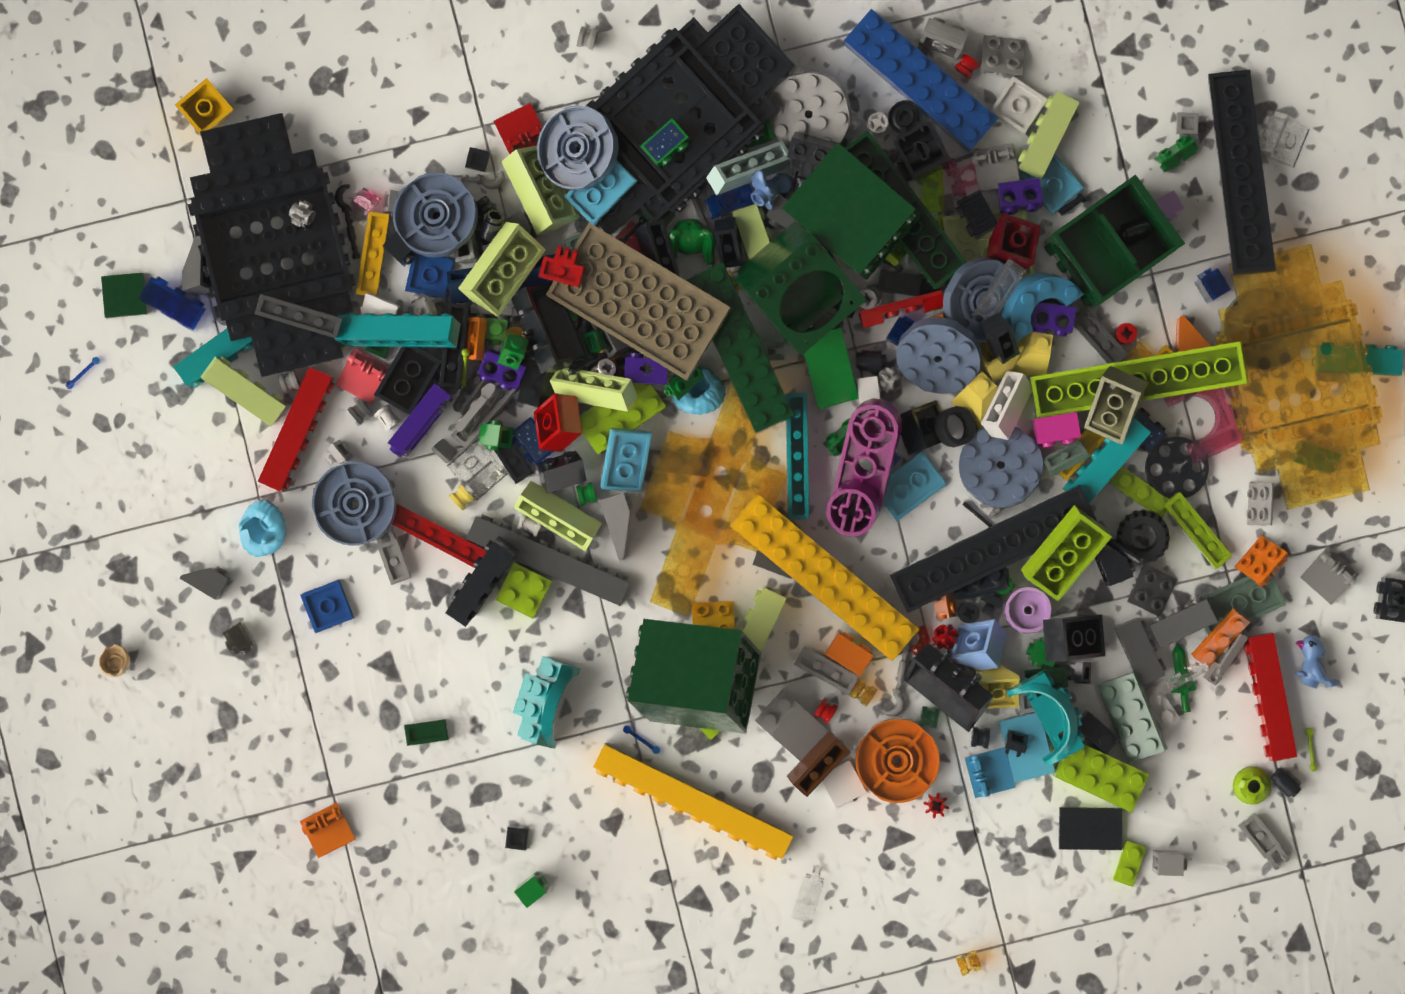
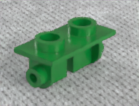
[1154,135,1199,173]
[664,365,704,401]
[823,418,850,457]

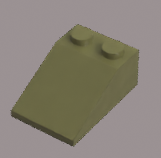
[1084,366,1149,445]

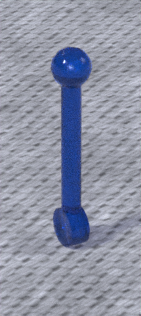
[65,357,100,389]
[623,725,660,754]

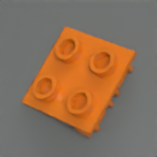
[1234,535,1289,588]
[300,802,356,858]

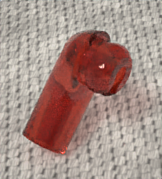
[911,625,931,656]

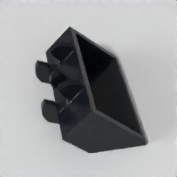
[509,283,588,374]
[904,643,994,732]

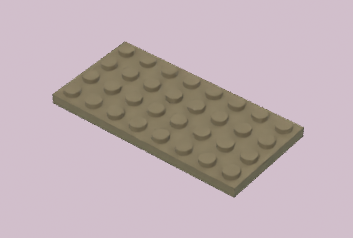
[546,223,732,381]

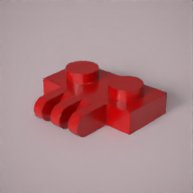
[538,245,585,288]

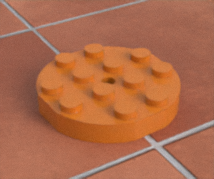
[855,718,940,803]

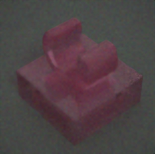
[353,188,381,216]

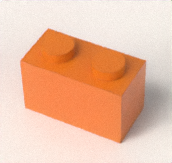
[824,632,873,677]

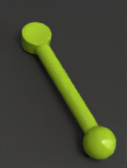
[461,349,470,387]
[1305,728,1318,772]

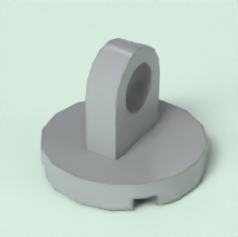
[408,293,448,316]

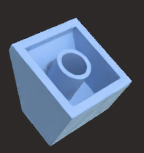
[950,619,1007,671]

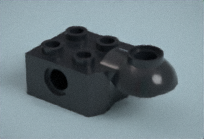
[888,100,953,183]

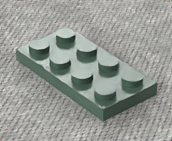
[1202,574,1286,636]
[1097,671,1168,763]

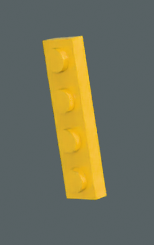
[356,211,390,296]

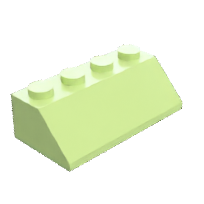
[501,146,581,235]
[458,222,546,317]

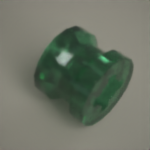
[919,706,939,729]

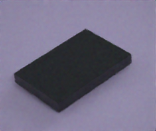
[1058,807,1122,850]

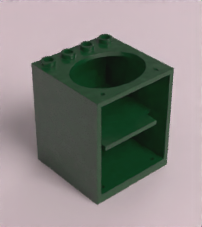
[782,142,922,280]
[1043,174,1185,309]
[731,222,866,355]
[626,619,761,734]

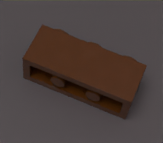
[787,731,850,797]

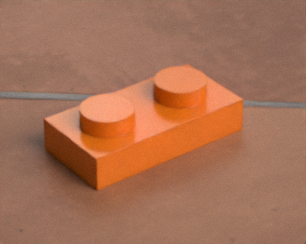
[465,317,487,360]

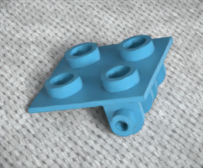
[964,747,1016,798]

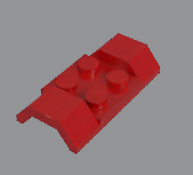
[858,290,944,329]

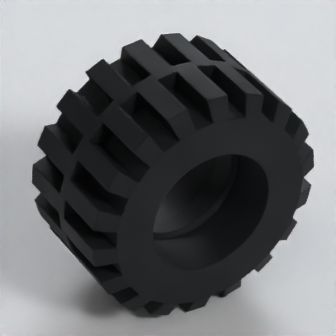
[1116,509,1170,564]

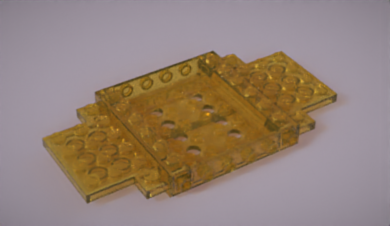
[1215,244,1383,510]

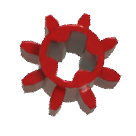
[932,624,959,650]
[923,792,949,819]

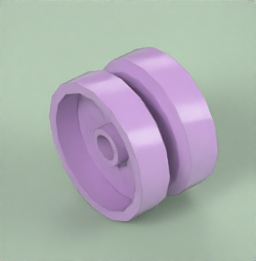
[1004,587,1052,634]

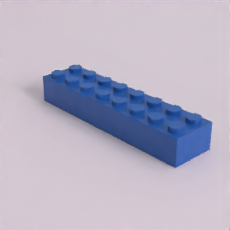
[843,9,998,153]

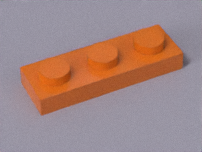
[1191,608,1250,668]

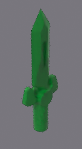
[1171,643,1196,713]

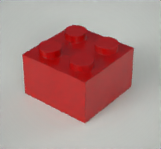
[534,393,582,452]

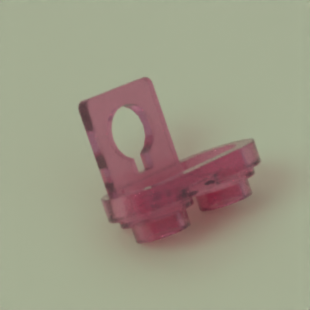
[944,158,978,199]

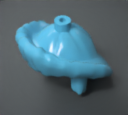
[671,366,726,415]
[239,500,286,557]

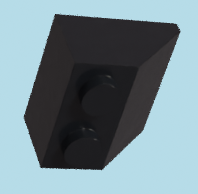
[517,361,555,408]
[900,400,941,455]
[1094,548,1135,586]

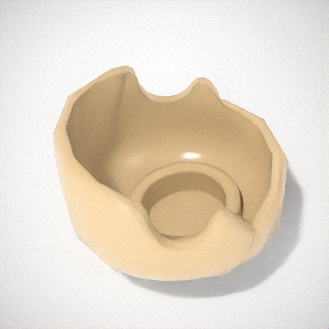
[99,644,131,677]

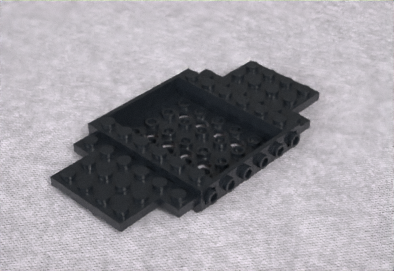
[567,4,796,236]
[187,113,356,378]

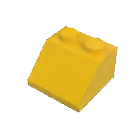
[175,78,234,135]

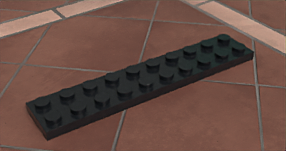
[1208,70,1276,276]
[889,484,1098,613]

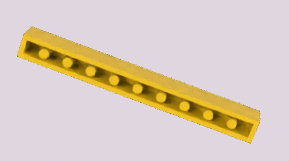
[593,744,793,860]

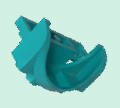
[513,656,581,749]
[1006,671,1085,765]

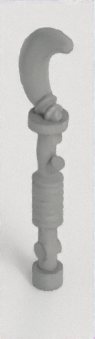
[452,171,505,190]
[884,643,912,716]

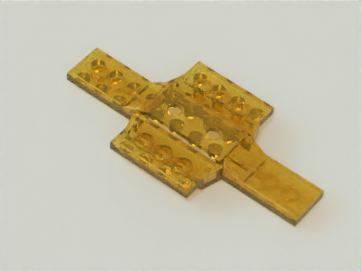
[640,381,786,617]

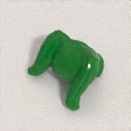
[668,218,715,266]

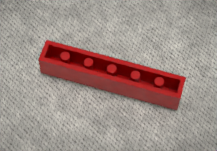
[257,367,335,492]
[1244,632,1298,762]

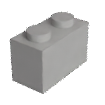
[1152,850,1187,876]

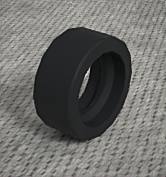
[935,406,976,448]

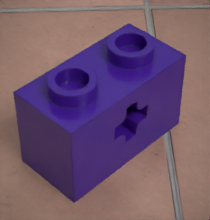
[624,353,668,385]

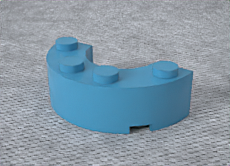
[1001,272,1084,342]

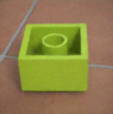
[496,562,552,619]

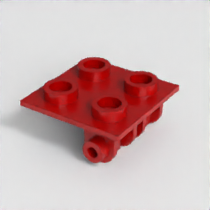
[493,103,543,155]

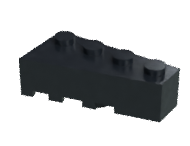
[445,536,519,627]

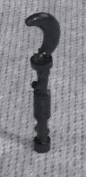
[334,184,361,260]

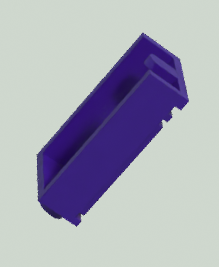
[388,383,454,457]

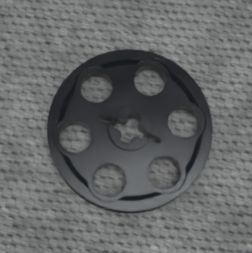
[1145,437,1209,499]

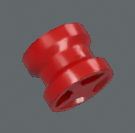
[954,53,980,79]
[1114,323,1137,345]
[814,697,838,723]

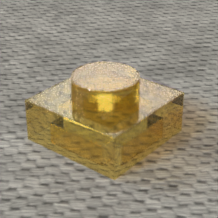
[1125,341,1154,360]

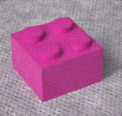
[1031,412,1081,448]

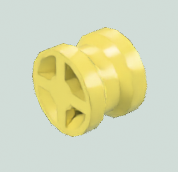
[449,485,475,511]

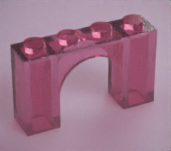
[1163,388,1244,464]

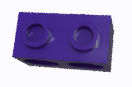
[997,178,1043,215]
[1031,302,1076,337]
[478,347,527,391]

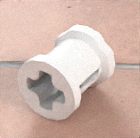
[590,359,616,376]
[374,404,401,432]
[517,514,542,537]

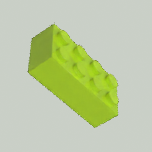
[580,383,667,455]
[1021,505,1112,601]
[1053,744,1149,813]

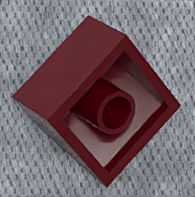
[986,213,1041,270]

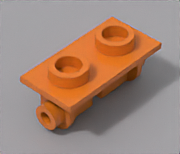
[934,593,957,620]

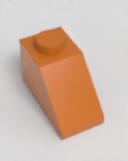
[1175,315,1211,352]

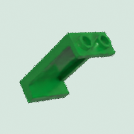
[804,323,859,410]

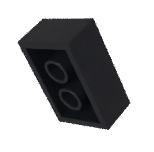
[374,347,442,415]
[1043,614,1106,662]

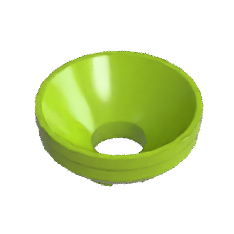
[1233,766,1271,805]

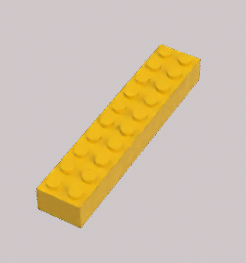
[730,494,919,661]

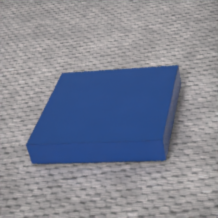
[405,253,455,300]
[300,579,354,633]

